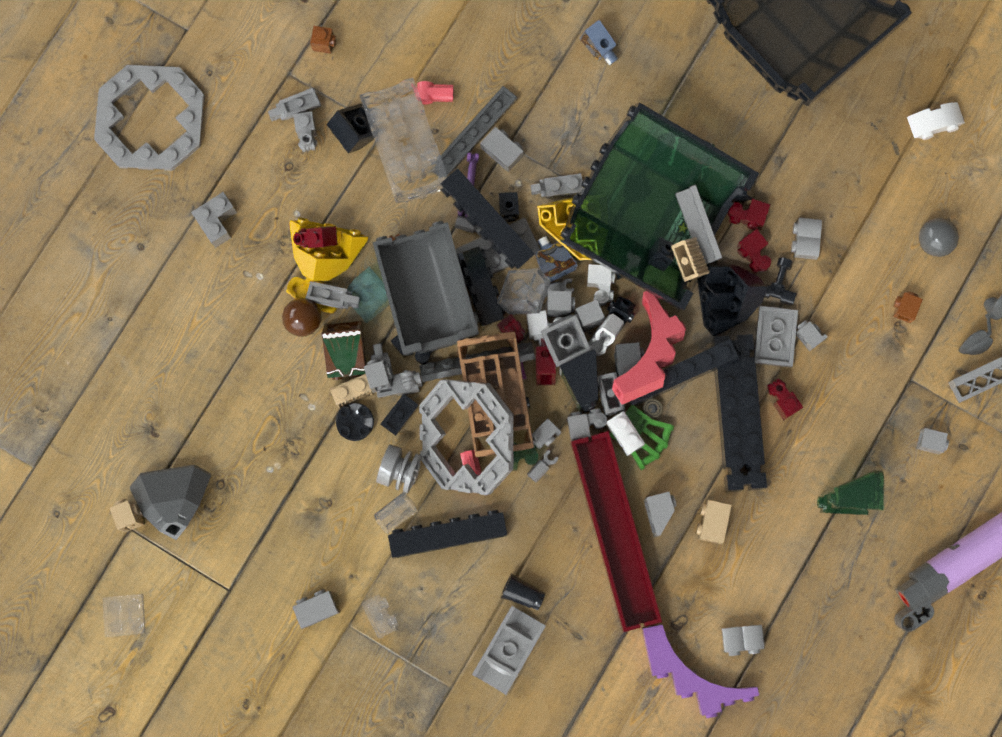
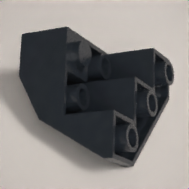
[697,261,768,336]

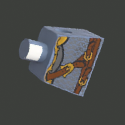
[580,20,619,65]
[536,236,578,284]

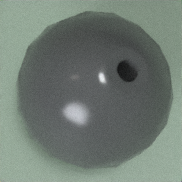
[919,218,959,257]

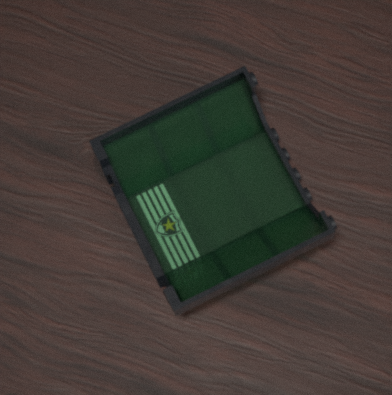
[560,102,759,310]

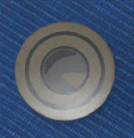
[643,399,662,419]

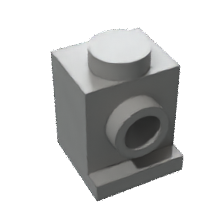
[796,320,828,352]
[532,419,561,449]

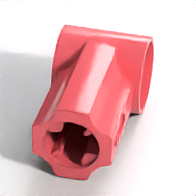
[417,81,453,104]
[460,450,482,476]

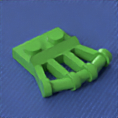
[609,405,674,471]

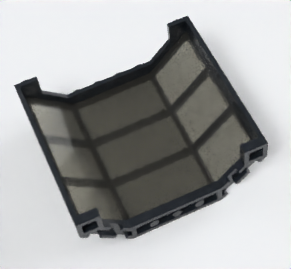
[706,0,912,106]

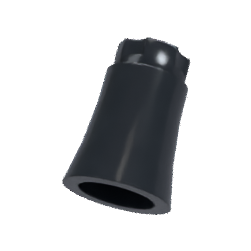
[500,573,546,610]

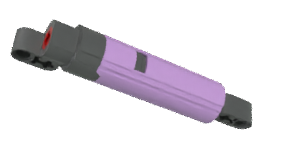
[894,512,1002,632]

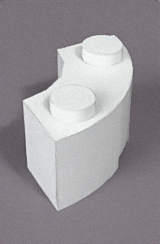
[907,102,965,140]

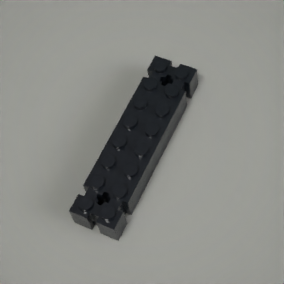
[712,334,767,492]

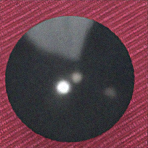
[336,403,374,441]

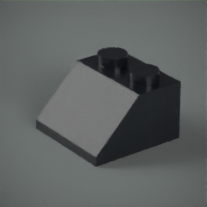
[326,103,383,153]

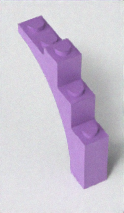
[642,625,759,718]

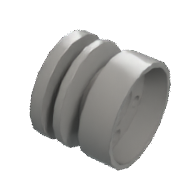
[376,444,421,494]

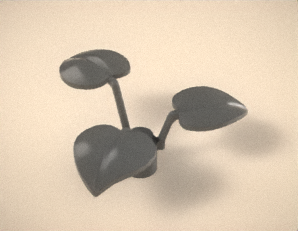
[958,295,1002,355]

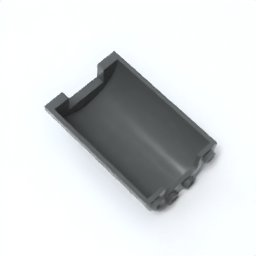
[372,221,479,356]

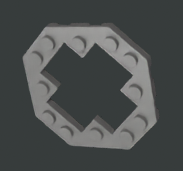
[94,65,205,171]
[419,379,513,495]

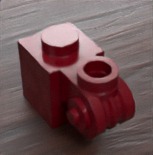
[727,199,770,230]
[293,226,338,248]
[736,229,771,273]
[496,314,525,346]
[767,378,803,421]

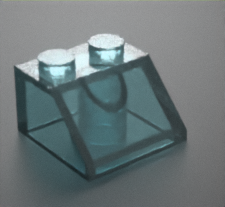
[347,267,389,324]

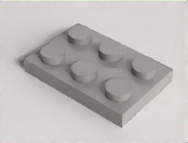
[754,306,798,368]

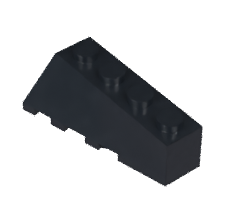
[457,246,506,326]

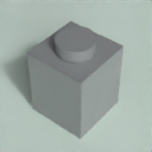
[916,428,949,454]

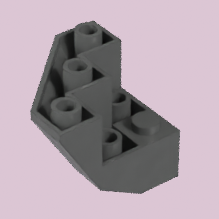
[130,465,211,540]

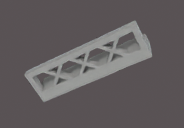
[675,185,722,264]
[948,357,1002,403]

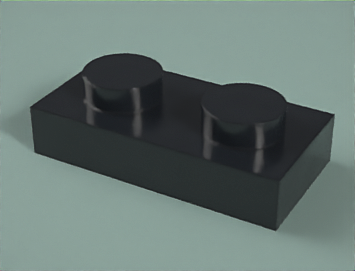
[380,394,419,436]

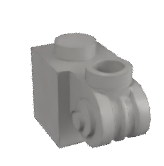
[293,111,317,152]
[393,370,422,396]
[567,409,607,441]

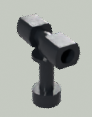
[764,258,797,306]

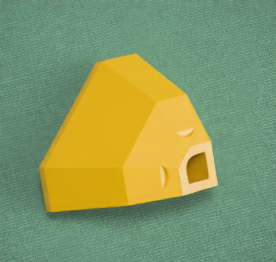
[537,194,608,260]
[289,218,368,281]

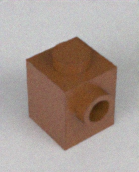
[310,26,336,54]
[893,292,923,324]

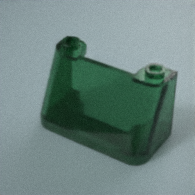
[817,470,884,515]

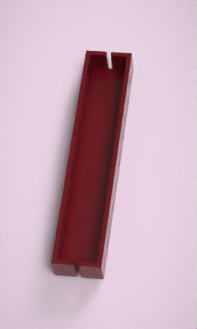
[570,431,662,632]

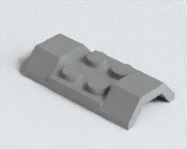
[472,606,546,695]

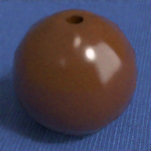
[282,298,322,337]

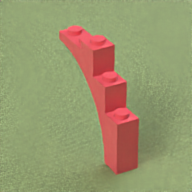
[612,291,686,405]

